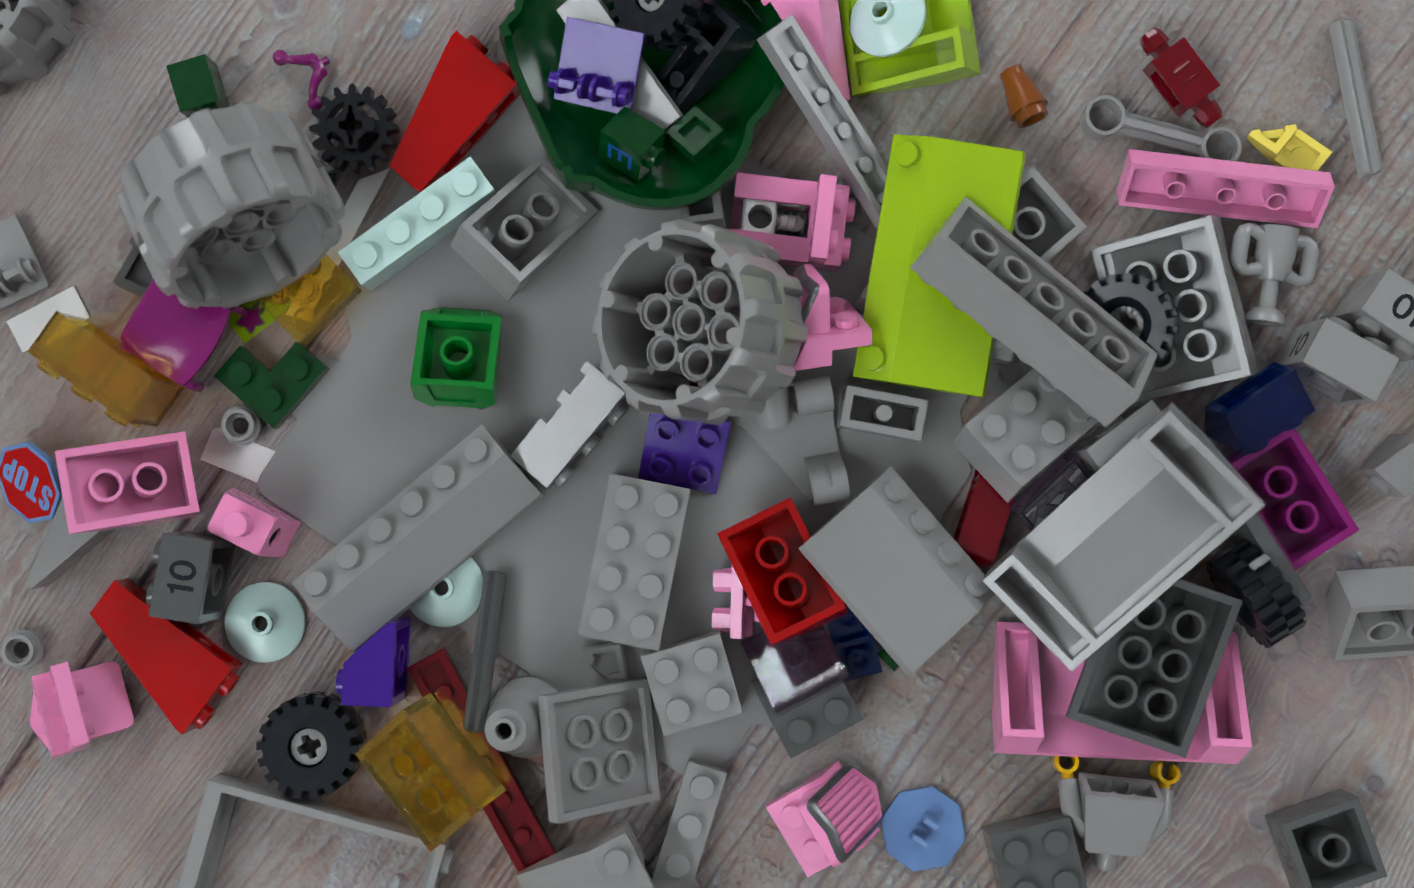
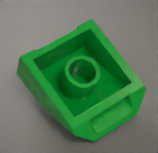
[410,307,502,410]

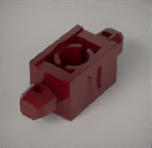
[1140,27,1223,128]

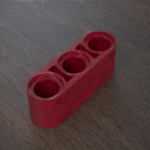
[953,469,1015,570]

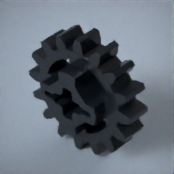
[309,84,400,174]

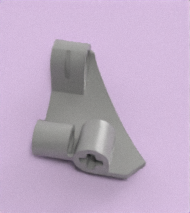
[729,375,850,506]

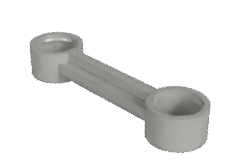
[1080,95,1242,161]

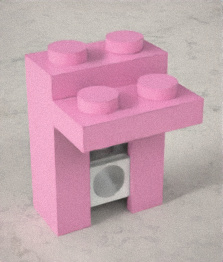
[730,172,856,272]

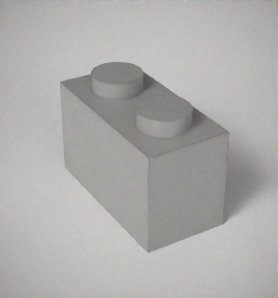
[836,385,929,442]

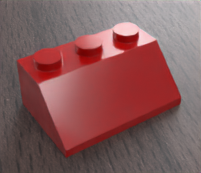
[717,497,848,646]

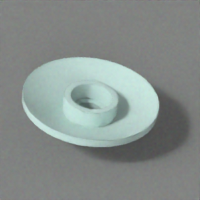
[850,0,927,57]
[410,557,483,627]
[225,582,306,663]

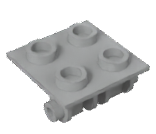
[0,214,50,310]

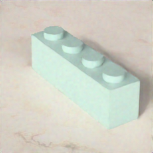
[338,156,497,291]

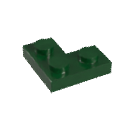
[214,341,330,429]

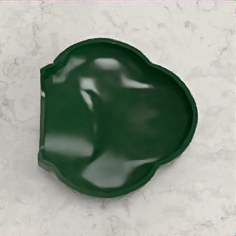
[499,0,784,210]

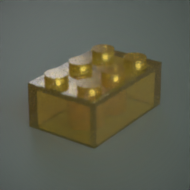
[27,311,185,428]
[355,693,506,852]

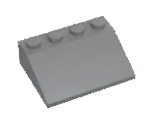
[1091,215,1259,403]
[798,466,995,676]

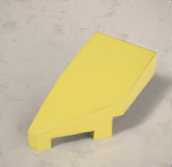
[1247,124,1332,171]

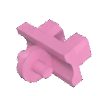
[712,566,760,639]

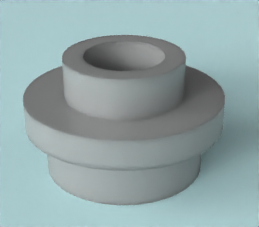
[220,405,262,446]
[1,629,44,670]

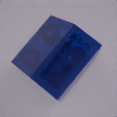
[1204,362,1316,455]

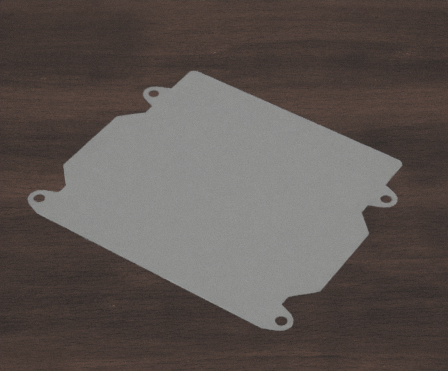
[258,39,1033,776]

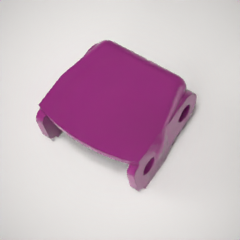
[120,279,249,392]

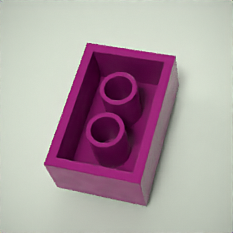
[1226,425,1359,570]

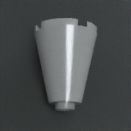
[485,677,559,758]

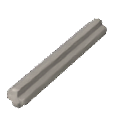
[1329,19,1383,177]

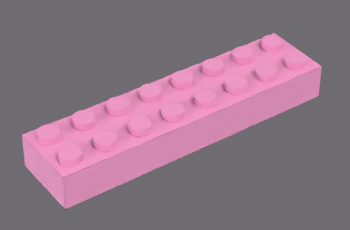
[1116,149,1335,228]

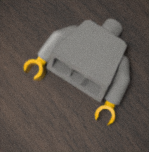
[1052,756,1181,871]

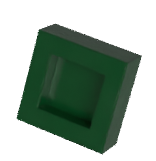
[666,106,725,164]

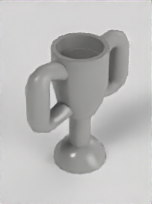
[1230,223,1319,327]

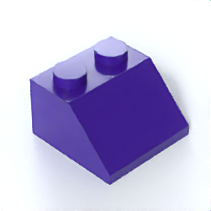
[336,616,411,707]

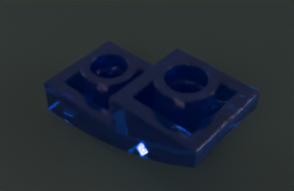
[827,603,882,682]

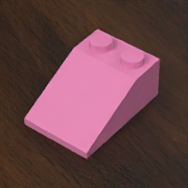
[55,431,200,534]

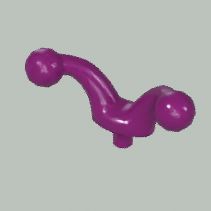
[273,50,330,111]

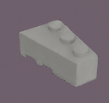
[510,360,629,488]

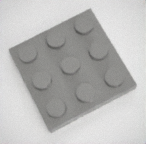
[538,678,660,824]

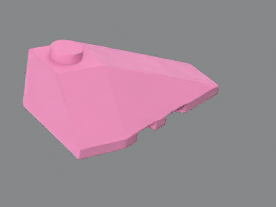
[761,0,851,101]

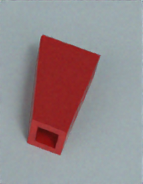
[389,30,520,193]
[90,578,243,734]

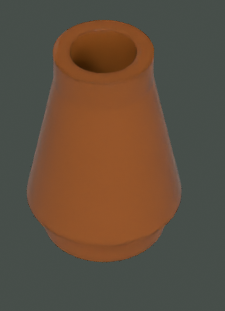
[1000,64,1048,128]

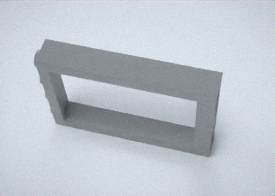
[178,773,455,888]

